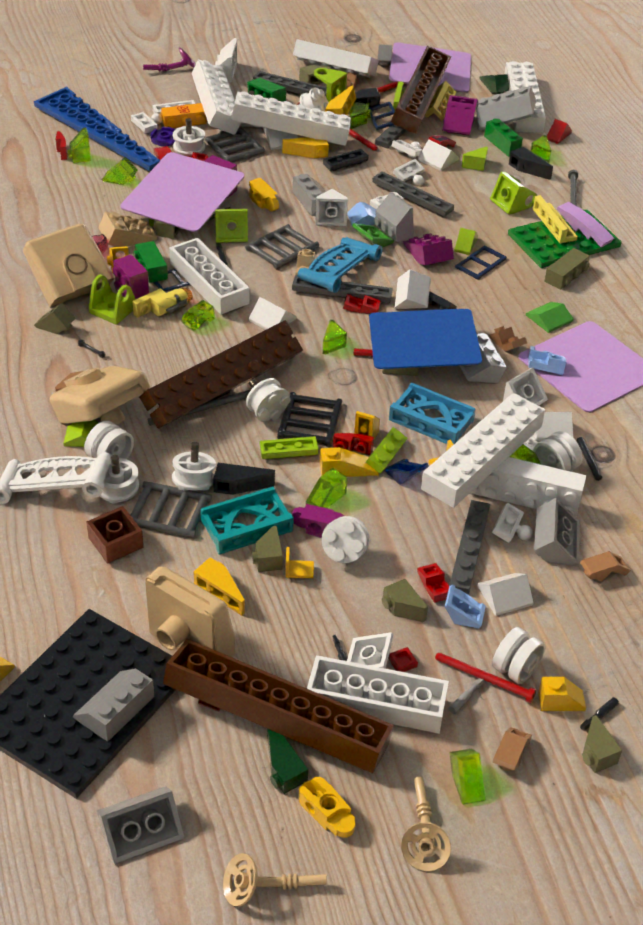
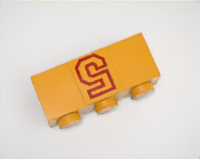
[161,103,207,128]

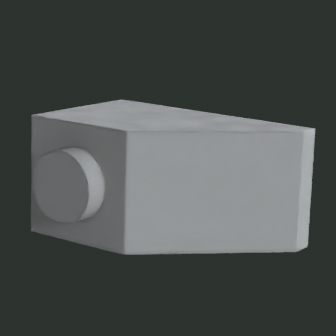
[378,44,392,67]

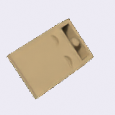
[98,211,157,247]

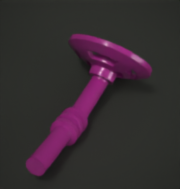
[143,47,196,72]

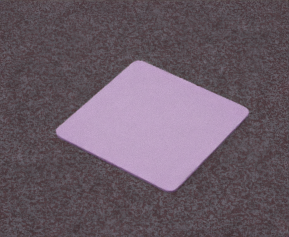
[389,42,471,92]
[120,152,244,232]
[518,321,643,412]

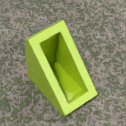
[461,146,488,171]
[454,227,478,255]

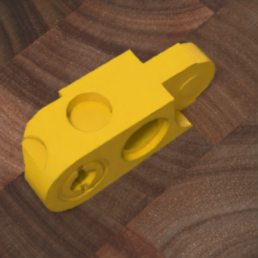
[249,177,279,212]
[299,777,355,838]

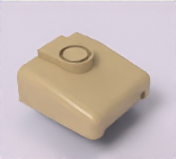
[23,223,114,307]
[50,366,151,425]
[145,566,235,657]

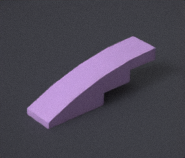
[556,202,614,247]

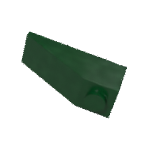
[479,74,509,94]
[267,729,308,794]

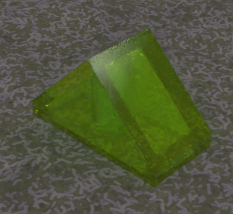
[530,135,551,163]
[323,319,347,354]

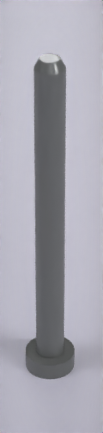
[568,170,578,206]

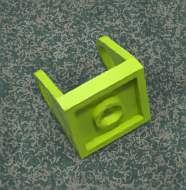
[314,68,347,102]
[490,172,537,214]
[215,209,248,242]
[89,274,136,325]

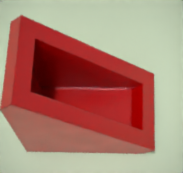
[546,119,572,144]

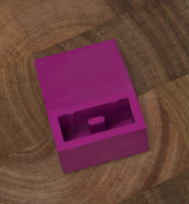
[442,95,478,135]
[403,233,454,265]

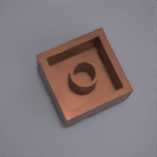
[86,506,144,564]

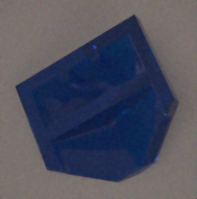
[385,459,429,485]

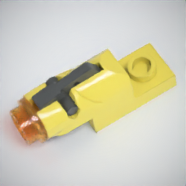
[132,287,193,318]

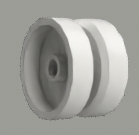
[84,420,134,459]
[533,431,583,472]
[492,627,546,684]

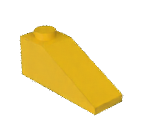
[325,86,356,115]
[282,137,329,158]
[320,447,379,478]
[193,557,245,616]

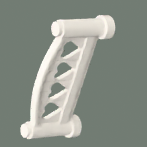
[0,452,111,504]

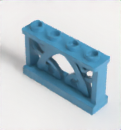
[389,383,476,444]

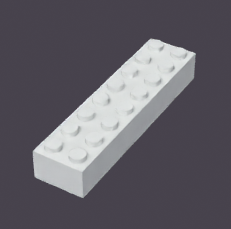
[192,59,241,135]
[505,61,546,133]
[231,91,351,146]
[421,393,545,508]

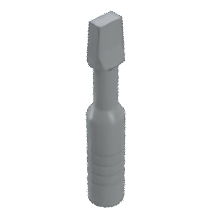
[449,678,485,714]

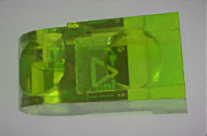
[181,300,215,330]

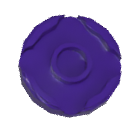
[150,127,176,147]

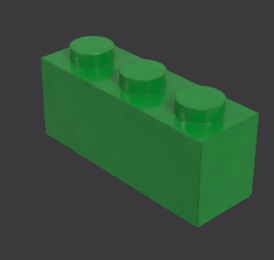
[247,78,286,102]
[484,119,523,157]
[133,241,168,283]

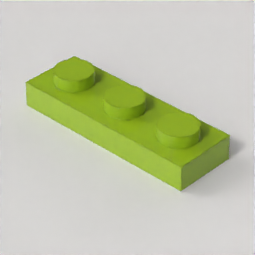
[393,81,406,110]
[366,427,408,474]
[259,436,318,459]

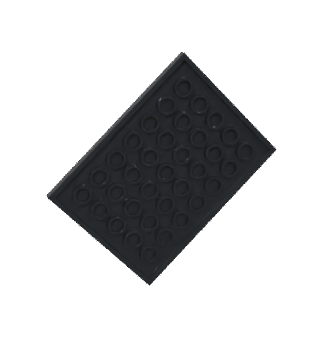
[0,609,175,799]

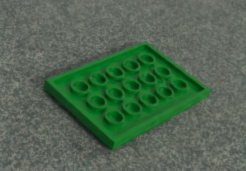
[508,209,622,268]

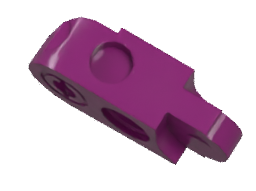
[291,504,344,538]

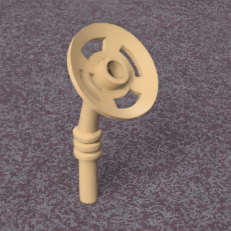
[401,777,451,871]
[223,853,327,906]

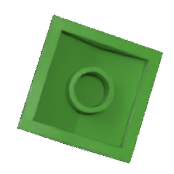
[352,223,394,248]
[526,302,573,333]

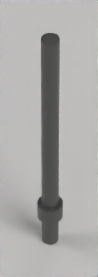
[148,390,251,426]

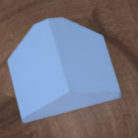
[347,202,377,225]
[445,585,486,628]

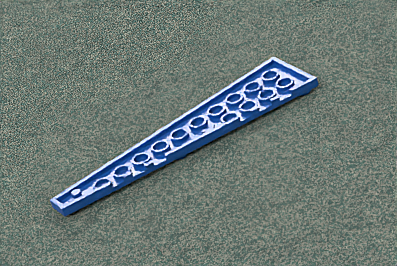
[34,87,160,171]

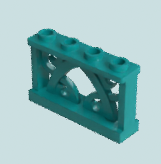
[201,487,294,555]

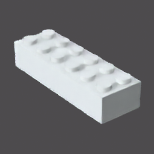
[293,39,379,78]
[169,238,250,315]
[471,457,586,517]
[307,655,449,734]

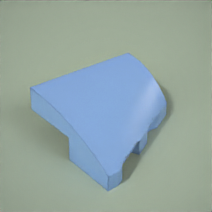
[528,346,566,375]

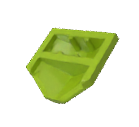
[63,419,99,447]

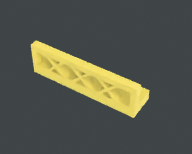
[425,81,457,121]
[533,195,578,243]

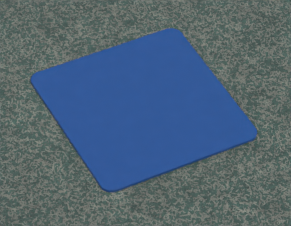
[369,308,482,369]

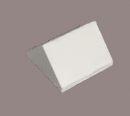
[418,139,459,171]
[315,189,348,226]
[394,269,431,309]
[249,297,296,330]
[503,368,548,406]
[534,412,573,441]
[477,573,533,616]
[347,632,394,669]

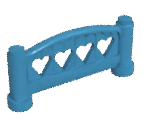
[298,237,383,293]

